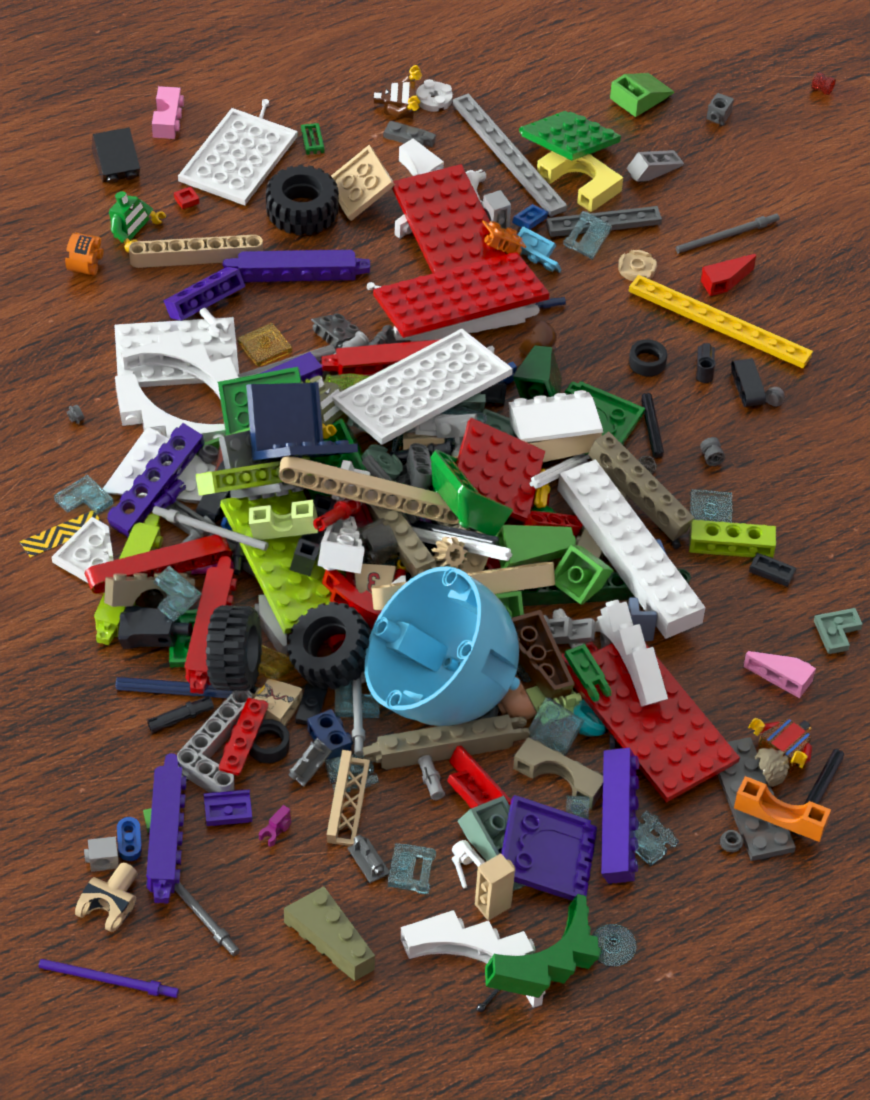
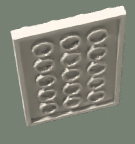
[178,108,297,205]
[115,317,239,387]

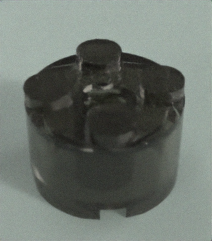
[358,518,400,565]

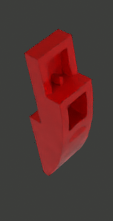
[322,569,382,629]

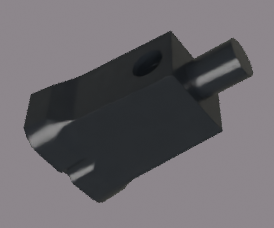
[118,605,193,649]

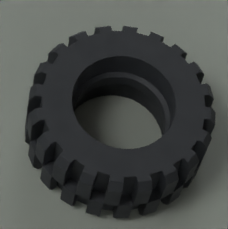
[266,165,339,236]
[287,602,372,689]
[206,605,262,691]

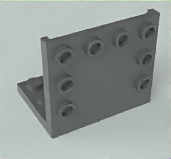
[219,430,333,501]

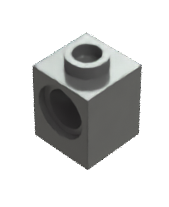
[706,93,734,125]

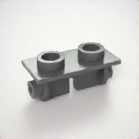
[288,738,332,786]
[348,835,390,883]

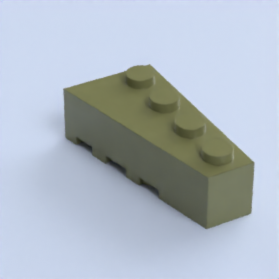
[284,886,375,981]

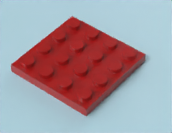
[456,418,545,523]

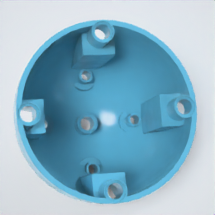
[365,567,520,726]

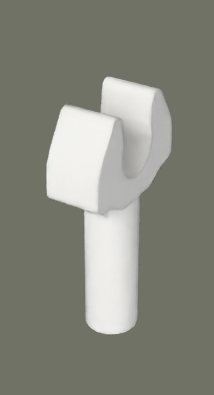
[200,308,228,338]

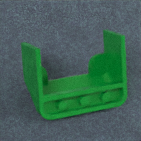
[431,450,513,536]

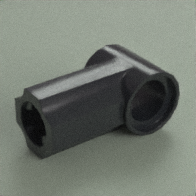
[696,343,715,383]

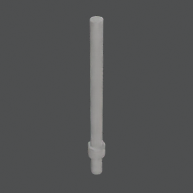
[153,506,268,551]
[352,674,365,756]

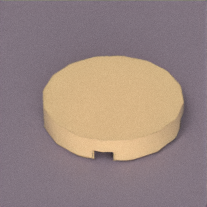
[618,250,657,281]

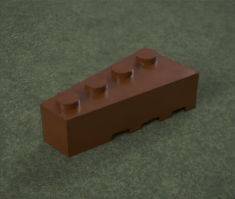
[511,610,575,701]

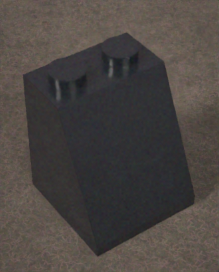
[91,127,140,183]

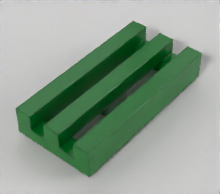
[301,123,325,155]

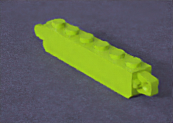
[94,513,163,645]

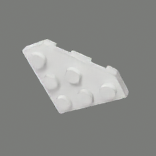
[52,517,113,583]

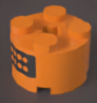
[65,232,104,275]

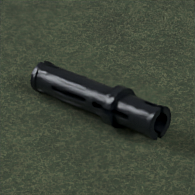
[147,695,214,733]

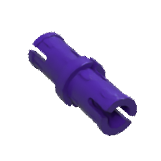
[150,479,186,509]

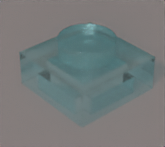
[565,796,590,819]

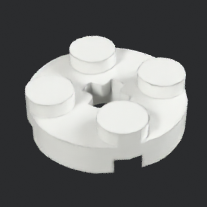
[416,79,453,112]

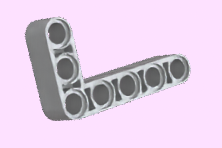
[177,690,252,793]

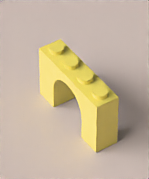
[537,151,623,212]

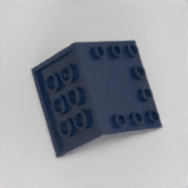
[246,382,358,461]

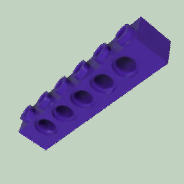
[108,423,205,538]

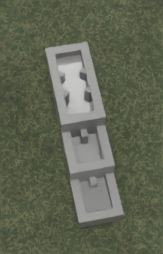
[544,615,596,644]

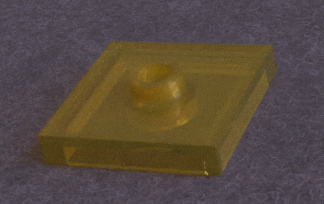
[238,323,292,367]

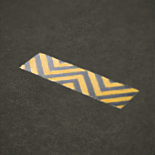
[20,510,102,557]

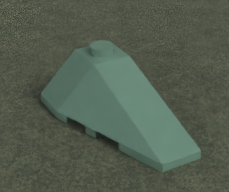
[458,796,526,891]

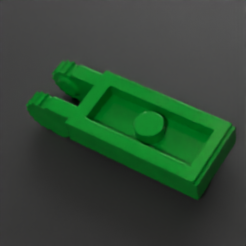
[564,644,612,702]

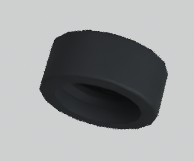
[629,339,667,377]
[250,719,289,763]

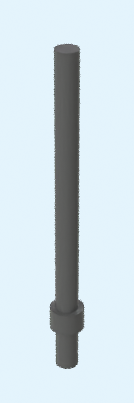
[676,213,780,253]
[175,883,240,956]

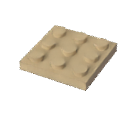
[331,145,395,221]

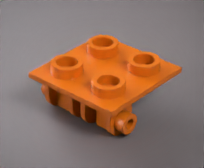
[483,221,527,255]

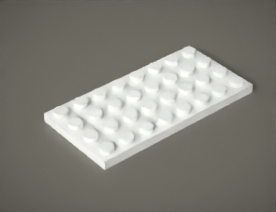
[332,329,512,445]

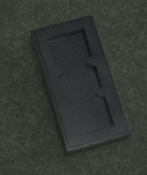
[749,552,797,587]
[295,683,328,725]

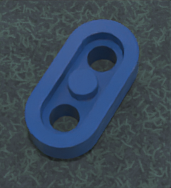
[117,817,142,861]

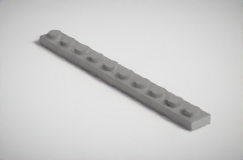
[453,93,567,217]

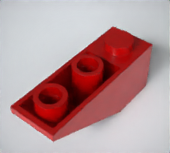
[701,254,756,296]

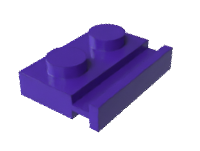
[204,789,252,826]

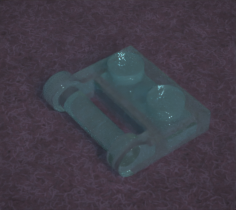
[563,211,612,260]
[388,843,436,894]

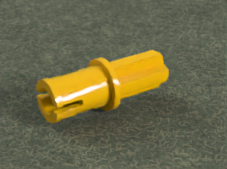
[534,469,551,509]

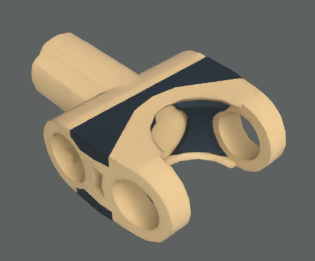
[75,863,138,932]

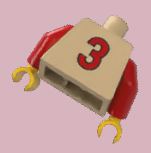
[345,560,408,594]

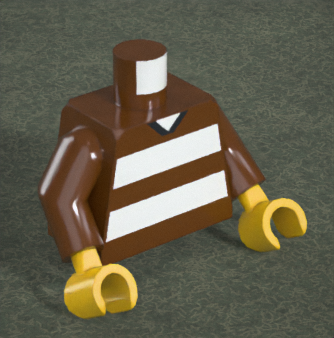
[374,65,422,119]

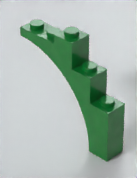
[485,894,600,998]

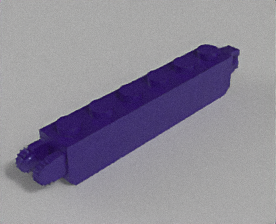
[223,250,370,282]
[146,753,187,903]

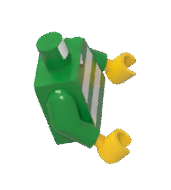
[109,191,166,253]

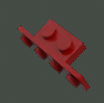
[219,698,269,776]
[447,746,511,808]

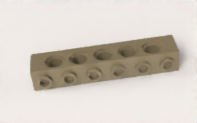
[588,432,695,541]

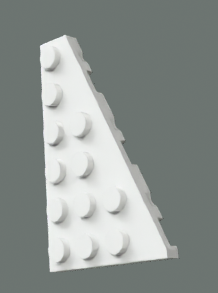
[102,426,217,503]

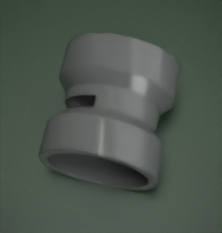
[700,437,726,466]

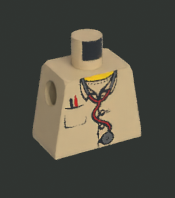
[249,679,302,725]

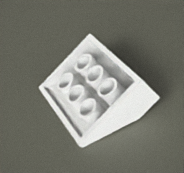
[509,390,603,442]

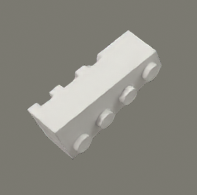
[318,516,365,574]

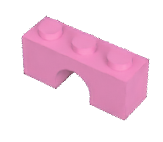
[152,86,184,139]

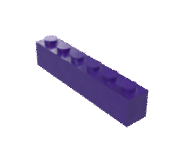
[601,748,639,884]

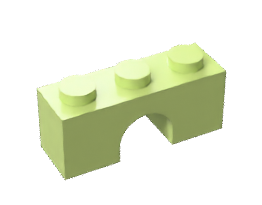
[249,500,318,540]

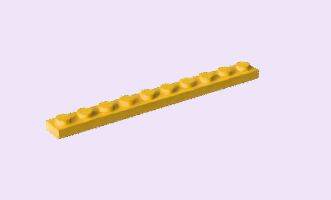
[629,275,813,368]

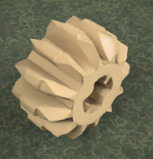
[431,537,468,569]

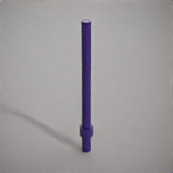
[39,959,179,998]

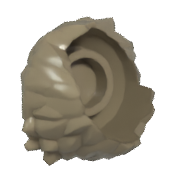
[755,748,789,787]

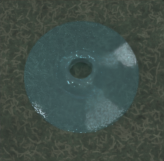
[592,924,637,966]

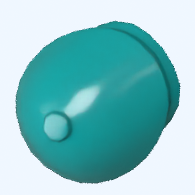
[573,700,607,737]

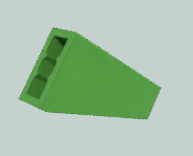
[496,525,576,568]

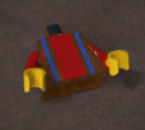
[748,718,812,773]

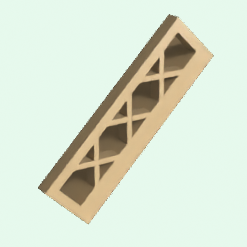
[327,750,370,846]

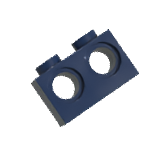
[307,709,353,765]

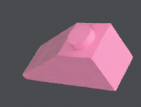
[743,651,816,698]

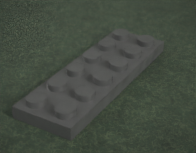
[717,737,795,861]

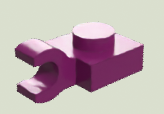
[259,805,291,847]

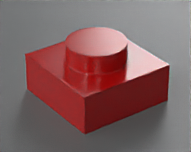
[174,186,200,210]

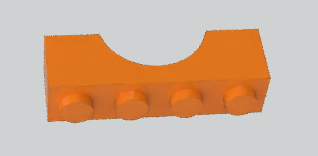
[734,776,831,842]

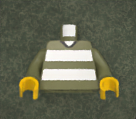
[310,376,344,439]

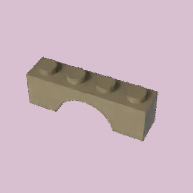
[104,573,195,607]
[513,737,603,809]

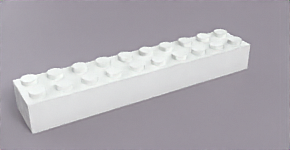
[558,459,705,639]

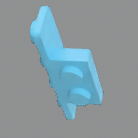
[518,227,562,273]

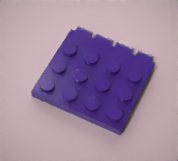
[501,795,597,901]

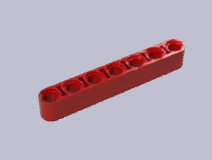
[84,534,232,594]

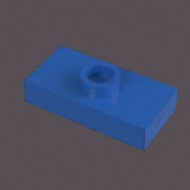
[512,204,548,230]

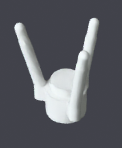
[452,840,485,889]

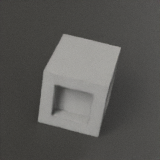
[84,836,119,872]

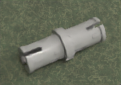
[418,755,445,800]

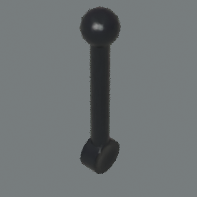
[476,989,500,1012]

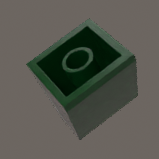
[513,345,562,400]

